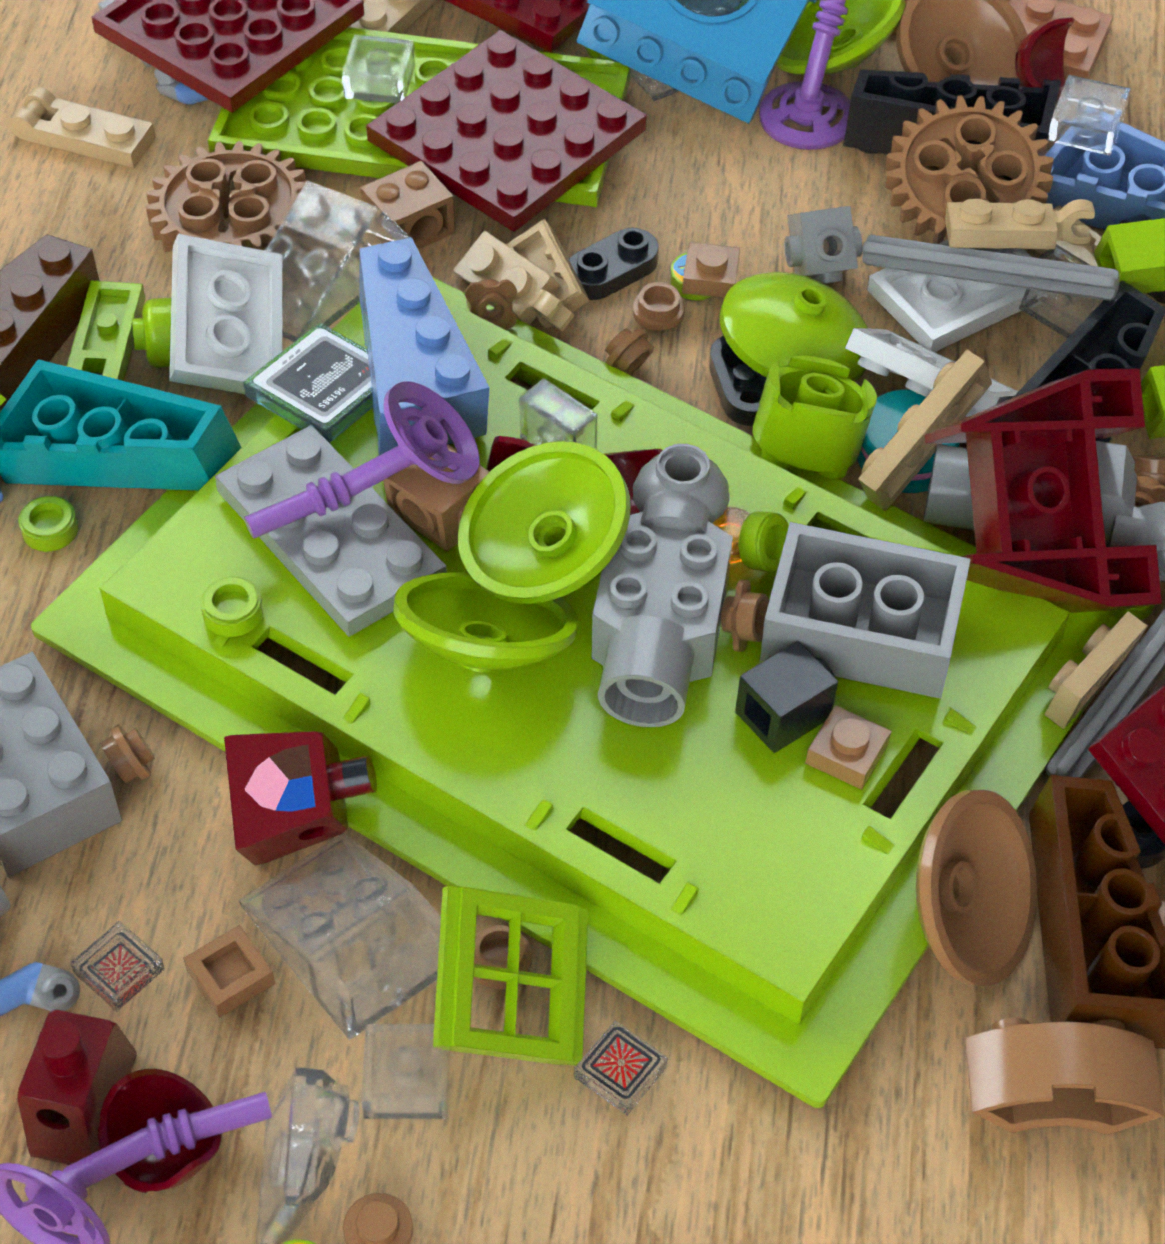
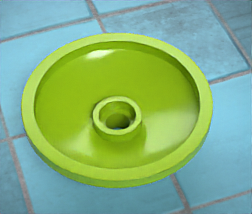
[776,0,906,76]
[719,272,868,382]
[458,441,631,604]
[393,572,578,672]

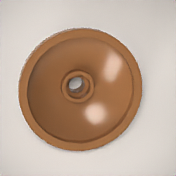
[896,0,1027,87]
[916,790,1037,986]

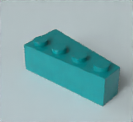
[0,359,242,490]

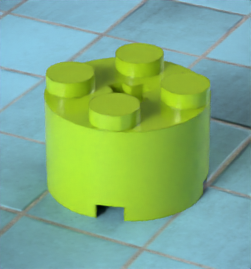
[752,356,877,479]

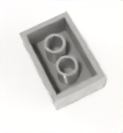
[760,522,971,699]
[0,651,122,877]

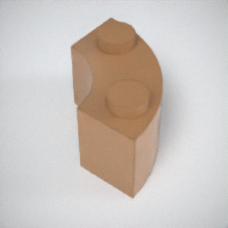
[965,1018,1165,1135]

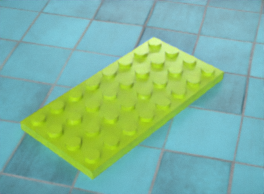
[208,27,631,207]

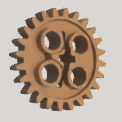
[885,96,1054,250]
[146,141,312,254]

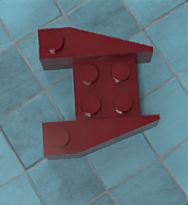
[925,369,1162,613]

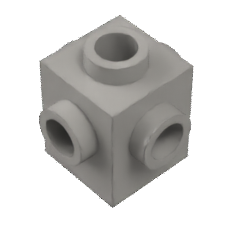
[784,206,862,284]

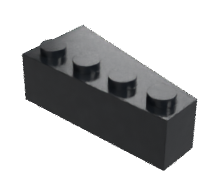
[843,69,1061,181]
[1013,280,1165,443]

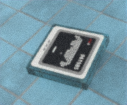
[243,322,373,443]

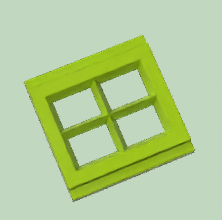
[433,885,588,1066]

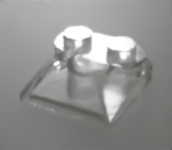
[255,1066,359,1244]

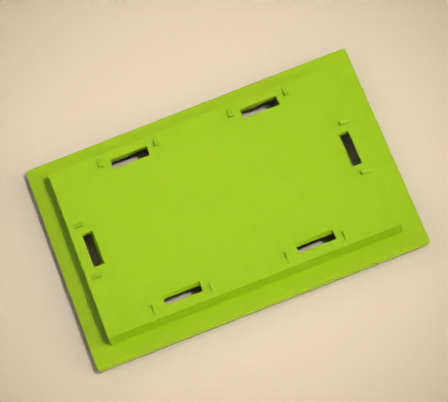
[31,277,1120,1108]

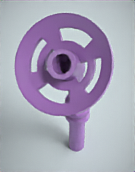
[759,0,850,150]
[244,381,479,539]
[0,1092,272,1244]

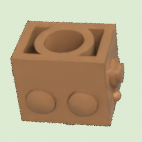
[360,161,455,250]
[383,444,489,552]

